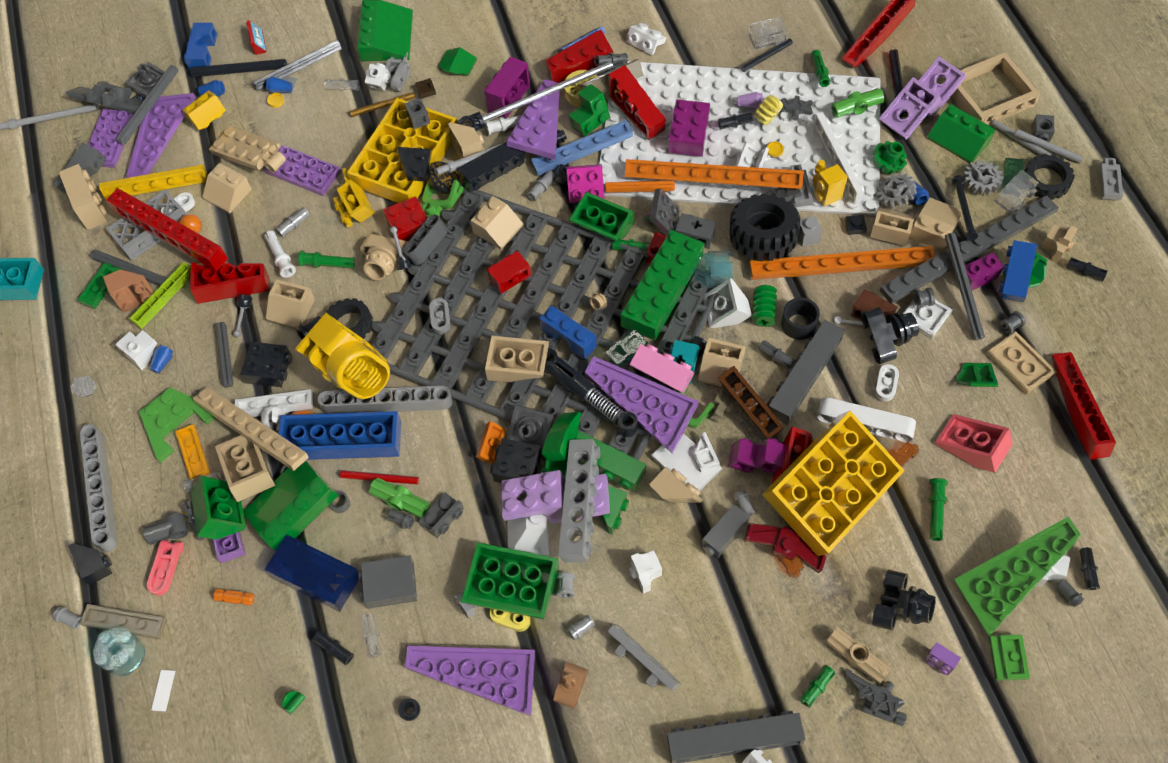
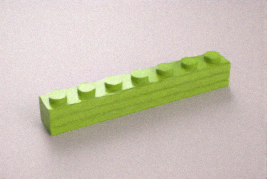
[129,262,191,330]

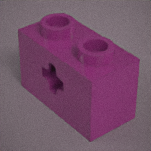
[965,253,1004,291]

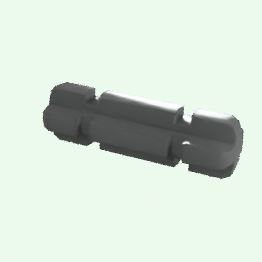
[862,700,907,726]

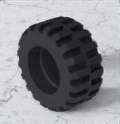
[729,193,800,261]

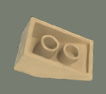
[909,198,962,252]
[485,336,549,382]

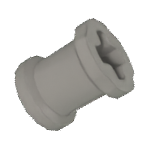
[556,572,575,598]

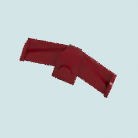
[743,523,826,573]

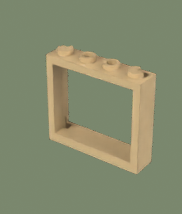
[951,52,1040,125]

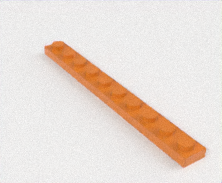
[625,159,804,189]
[750,246,935,280]

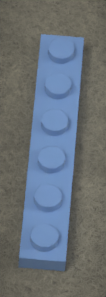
[531,120,633,176]

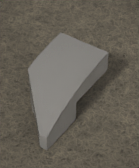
[386,52,408,73]

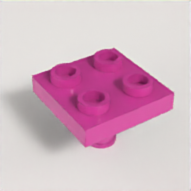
[566,164,604,203]

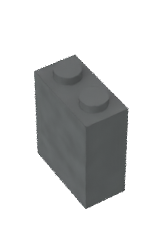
[359,555,417,609]

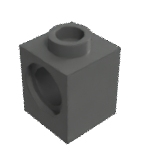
[404,98,430,129]
[1031,114,1055,142]

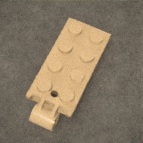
[209,126,286,173]

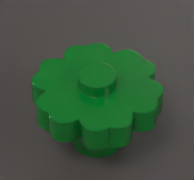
[872,141,907,175]

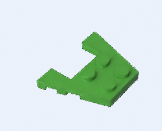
[139,387,216,463]

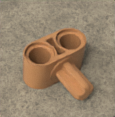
[553,662,588,708]

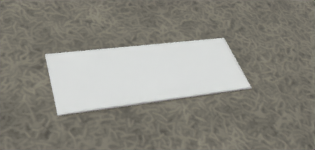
[151,670,175,711]

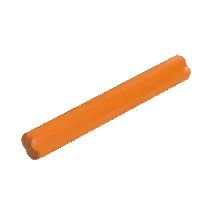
[605,180,675,193]

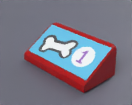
[246,20,267,55]

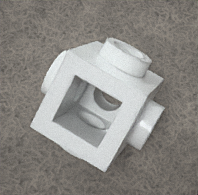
[365,63,391,91]

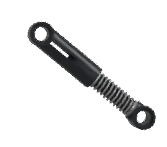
[544,348,638,438]

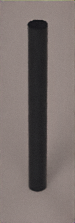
[741,38,793,72]

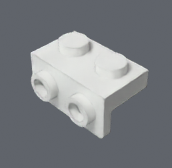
[626,23,667,55]
[735,142,769,168]

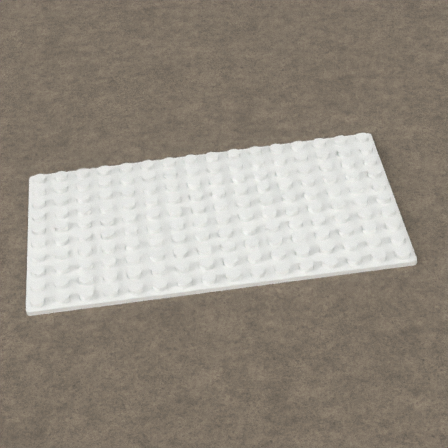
[600,61,881,216]

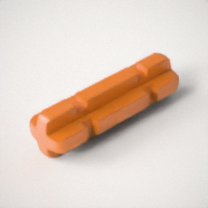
[213,589,254,606]

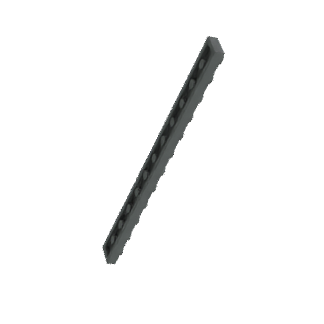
[879,196,1059,304]

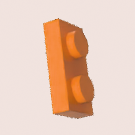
[476,421,507,465]

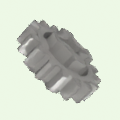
[963,160,1004,196]
[876,172,917,209]

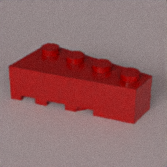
[545,29,614,83]
[608,65,666,140]
[190,263,270,304]

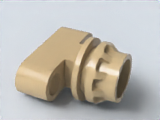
[360,234,410,280]

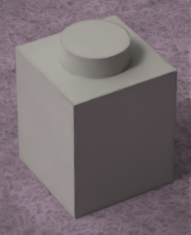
[799,216,822,247]

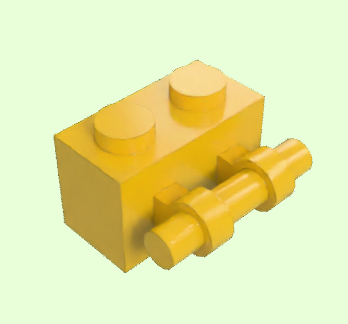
[182,90,226,130]
[813,160,847,207]
[333,179,375,227]

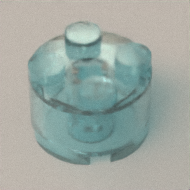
[703,250,733,288]
[93,628,145,676]

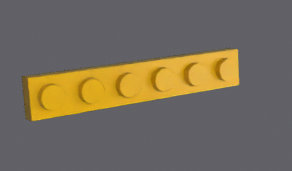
[99,164,208,200]

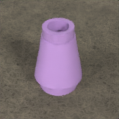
[738,91,763,108]

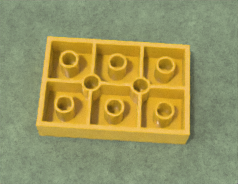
[347,98,458,203]
[762,411,904,556]

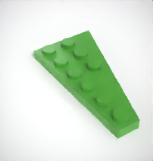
[954,516,1081,637]

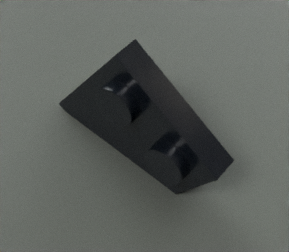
[397,147,432,182]

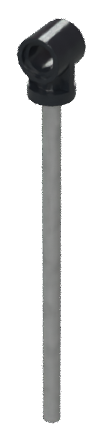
[458,61,613,132]

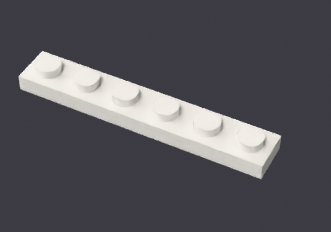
[814,111,864,204]

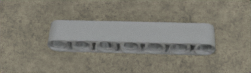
[318,386,453,414]
[80,424,117,552]

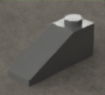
[54,142,107,193]

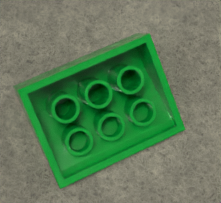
[357,0,413,62]
[243,461,339,553]
[461,542,559,619]

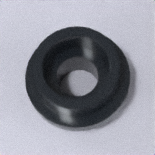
[398,699,421,721]

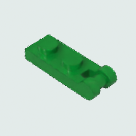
[77,262,123,309]

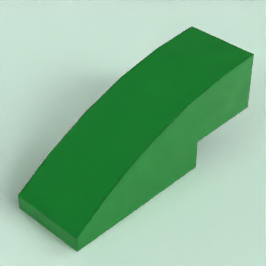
[542,412,581,461]

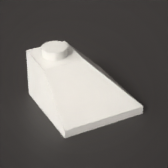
[703,278,752,328]
[508,514,549,556]

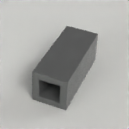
[702,504,750,559]

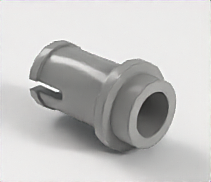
[734,490,755,516]
[53,607,82,629]
[567,615,595,640]

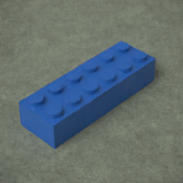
[279,411,401,460]

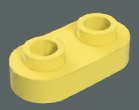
[490,609,531,632]

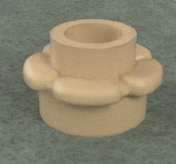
[589,292,607,310]

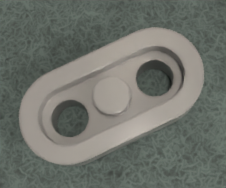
[390,62,410,92]
[429,298,451,334]

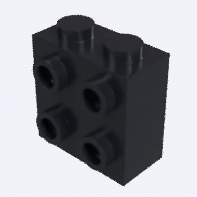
[240,342,292,388]
[490,438,542,483]

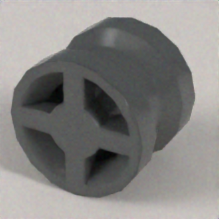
[913,287,935,309]

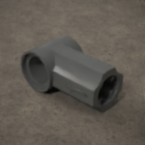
[144,513,188,545]

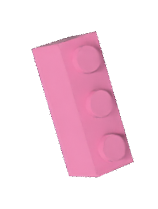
[630,344,695,394]

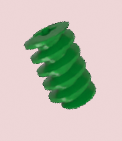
[752,284,777,327]

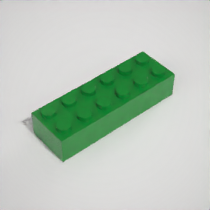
[621,230,705,341]

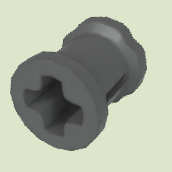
[999,311,1026,335]

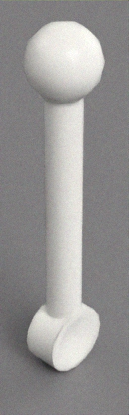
[834,316,863,326]

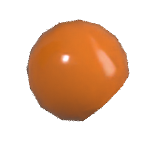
[179,214,202,233]

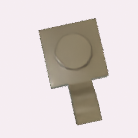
[711,386,736,422]

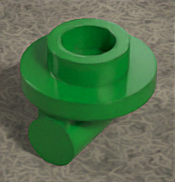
[281,690,306,715]

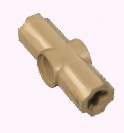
[826,627,891,684]

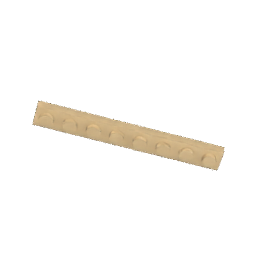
[193,387,309,471]

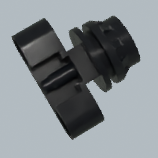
[861,307,919,364]
[872,569,936,631]

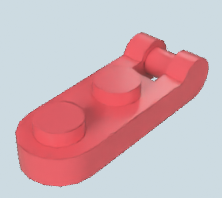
[147,540,184,596]

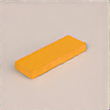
[175,424,211,482]

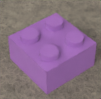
[213,532,246,563]
[924,642,961,675]

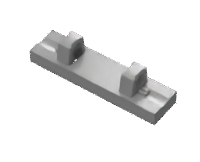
[608,625,681,691]

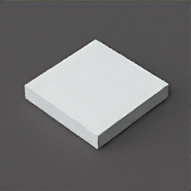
[903,299,952,339]

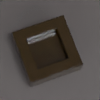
[415,78,436,99]

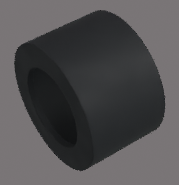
[781,297,820,340]

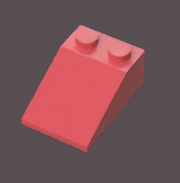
[935,414,1013,473]

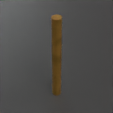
[349,92,415,117]

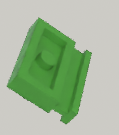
[989,635,1030,681]

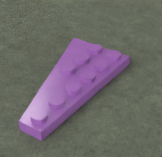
[507,79,560,160]
[126,93,196,178]
[585,356,699,454]
[405,646,535,716]

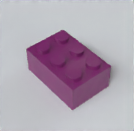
[484,56,530,119]
[668,99,710,157]

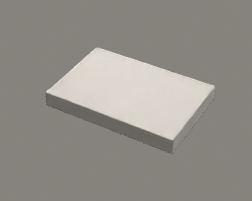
[651,434,722,491]

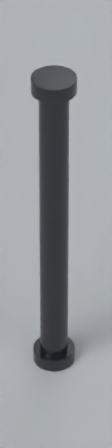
[952,175,978,241]

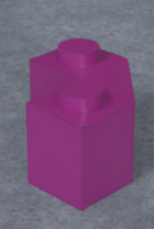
[728,439,786,473]

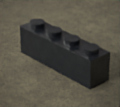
[457,142,525,193]

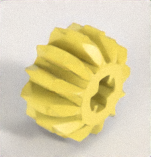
[754,95,783,125]

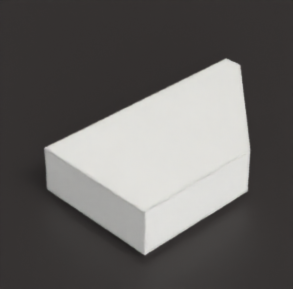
[693,432,720,472]

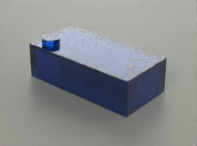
[264,534,359,612]

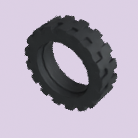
[1022,154,1075,200]
[324,298,373,339]

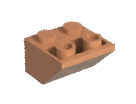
[103,269,154,312]

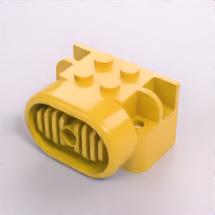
[295,313,390,399]

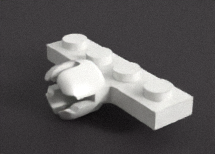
[235,389,313,431]

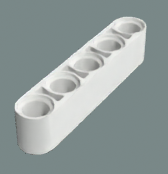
[817,398,916,442]

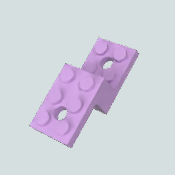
[879,56,967,140]
[502,470,610,524]

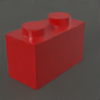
[487,251,531,294]

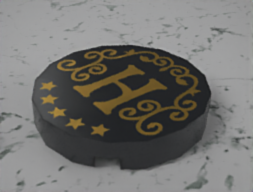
[427,161,457,194]

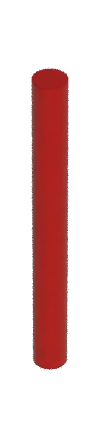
[340,470,419,485]

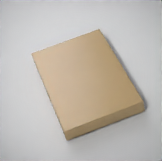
[986,331,1057,395]

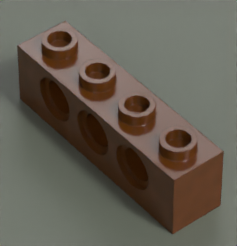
[719,366,784,439]

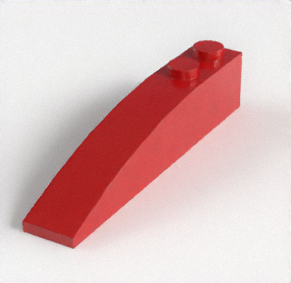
[842,0,916,68]
[1052,352,1116,459]

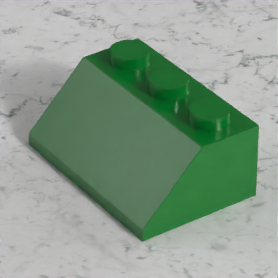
[927,104,996,163]
[569,192,635,242]
[191,476,246,540]

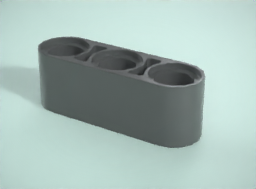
[403,214,448,265]

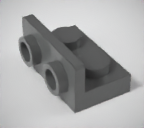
[418,492,464,538]

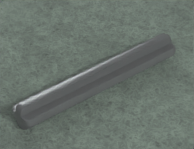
[215,322,234,388]

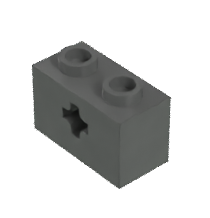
[675,213,716,249]

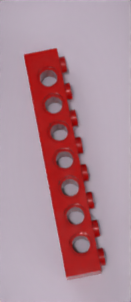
[106,188,228,272]

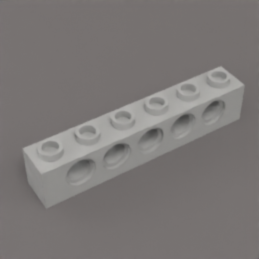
[558,439,600,563]

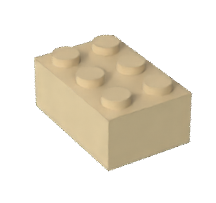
[59,164,108,230]
[215,435,275,502]

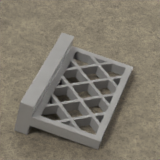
[106,189,187,261]

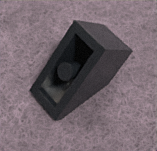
[68,543,112,585]

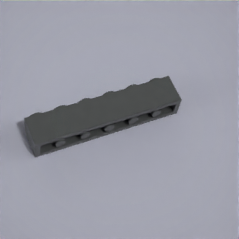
[767,320,845,425]
[667,711,805,763]

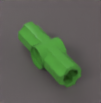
[831,88,884,118]
[369,478,430,519]

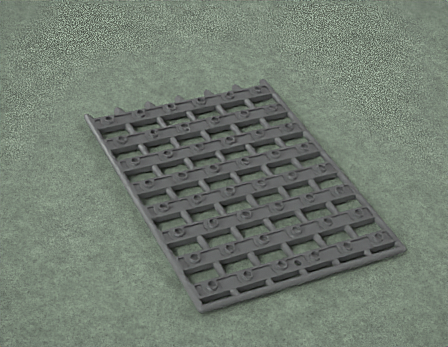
[372,184,725,460]

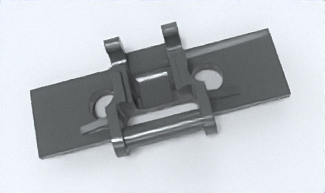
[66,81,142,113]

